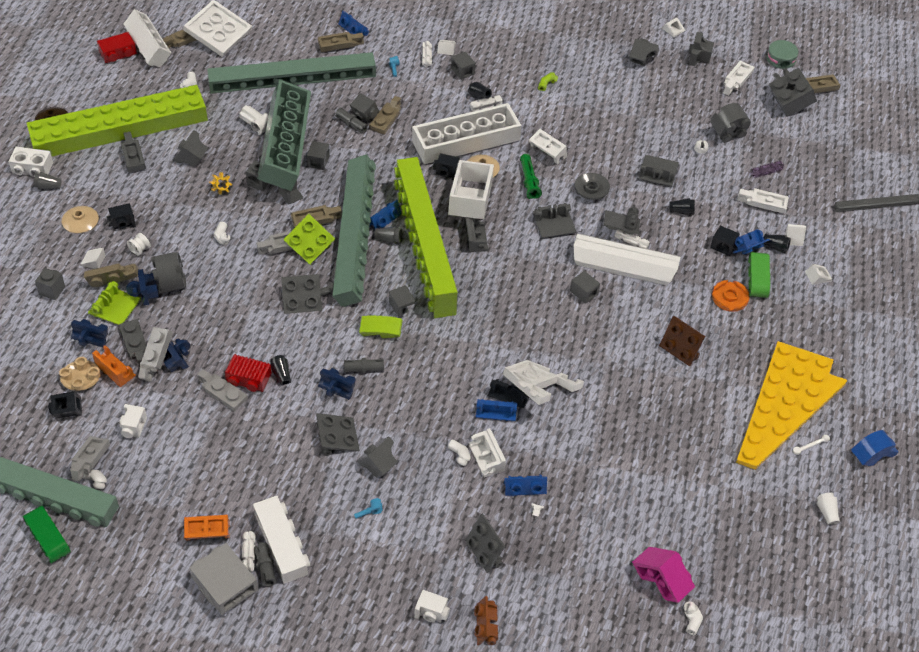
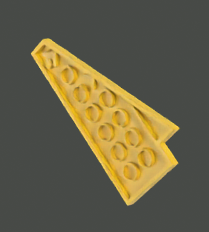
[736,341,847,470]

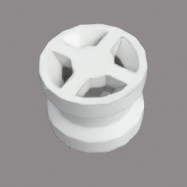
[127,233,151,256]

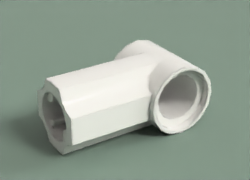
[239,105,269,135]

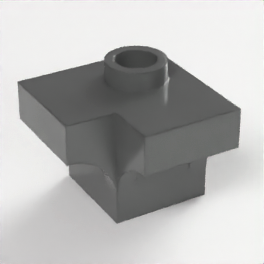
[688,32,714,66]
[629,38,659,66]
[173,130,208,167]
[357,436,398,478]

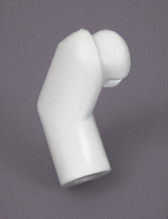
[180,72,197,88]
[214,222,230,245]
[448,439,471,466]
[82,469,107,489]
[683,601,703,636]

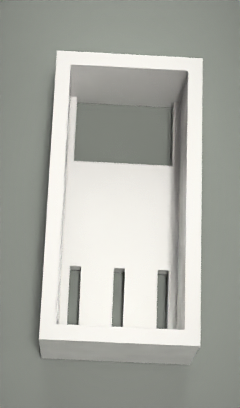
[448,160,494,219]

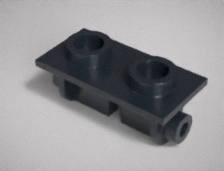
[487,379,530,409]

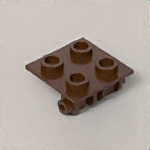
[659,316,705,366]

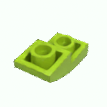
[359,315,403,338]

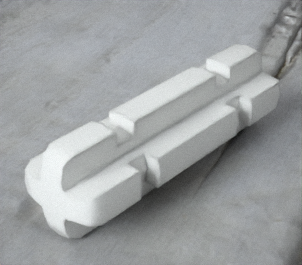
[422,41,432,67]
[470,95,502,111]
[615,229,650,249]
[242,531,255,572]

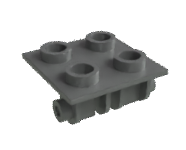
[638,155,679,187]
[533,203,577,238]
[603,207,640,235]
[281,274,322,314]
[316,413,360,456]
[465,513,505,573]

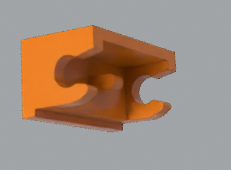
[92,346,136,387]
[184,515,230,541]

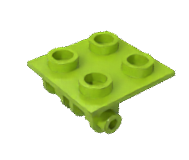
[283,214,335,265]
[88,281,141,325]

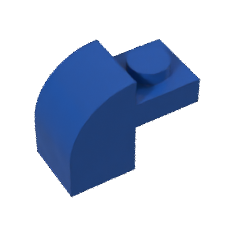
[851,430,899,466]

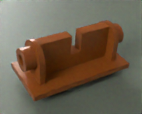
[474,596,498,645]

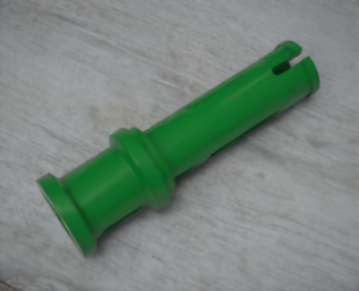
[520,154,542,199]

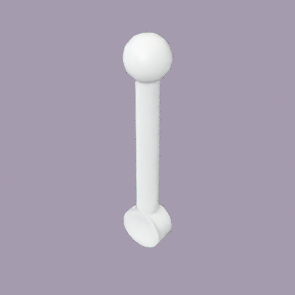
[793,435,830,455]

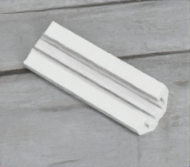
[574,234,681,286]

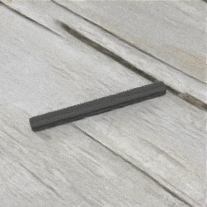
[834,194,919,212]

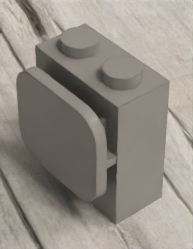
[189,543,258,615]

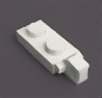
[723,61,755,96]
[737,188,789,214]

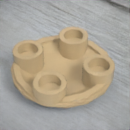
[59,357,100,391]

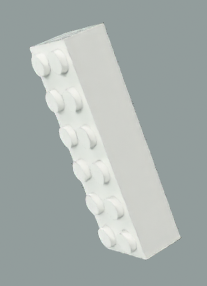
[412,103,521,164]

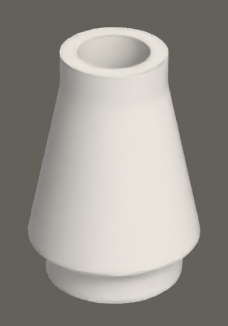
[817,493,840,525]

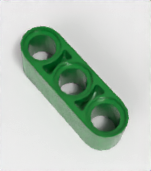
[22,505,71,564]

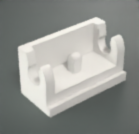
[529,129,567,164]
[469,428,506,477]

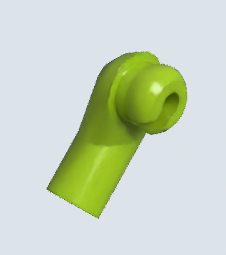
[538,72,558,91]

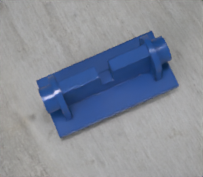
[339,11,369,36]
[369,200,402,230]
[734,229,770,254]
[476,399,517,422]
[504,474,547,496]

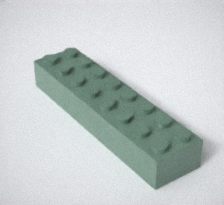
[257,79,311,191]

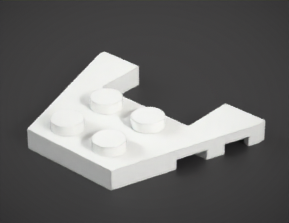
[503,360,584,405]

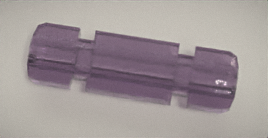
[751,160,784,178]

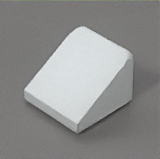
[661,18,686,37]
[437,40,456,55]
[785,224,806,246]
[80,248,105,269]
[805,264,832,285]

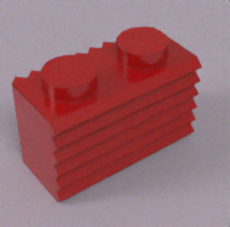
[97,32,137,63]
[224,354,272,392]

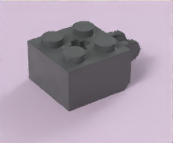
[769,68,817,117]

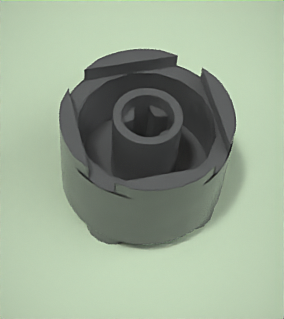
[711,103,751,143]
[151,252,187,294]

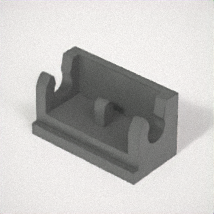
[465,217,489,252]

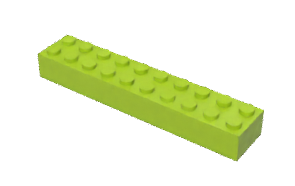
[26,85,208,157]
[394,157,458,319]

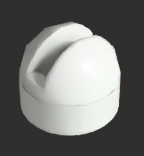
[694,140,708,154]

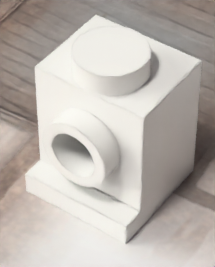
[120,404,147,438]
[415,590,450,623]

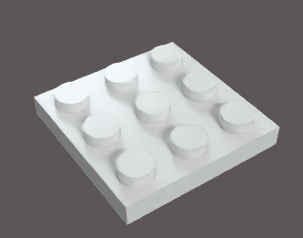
[183,0,252,57]

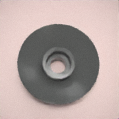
[575,173,610,200]

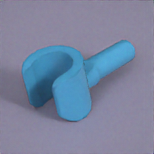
[389,56,400,77]
[354,498,383,519]

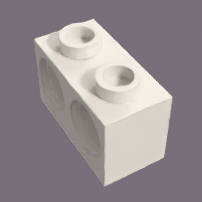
[8,147,53,177]

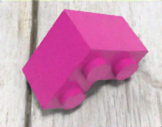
[632,547,695,603]

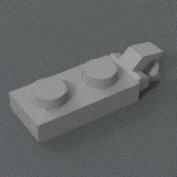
[256,231,293,255]
[138,327,173,382]
[197,369,248,412]
[70,436,110,481]

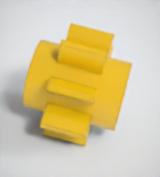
[209,172,232,195]

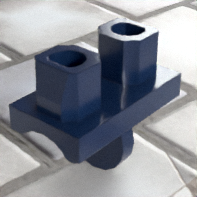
[126,269,159,306]
[71,319,108,347]
[164,338,190,372]
[318,368,356,400]

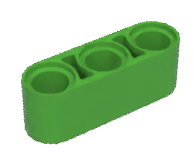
[748,252,770,298]

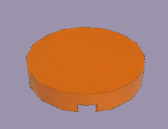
[712,280,749,312]

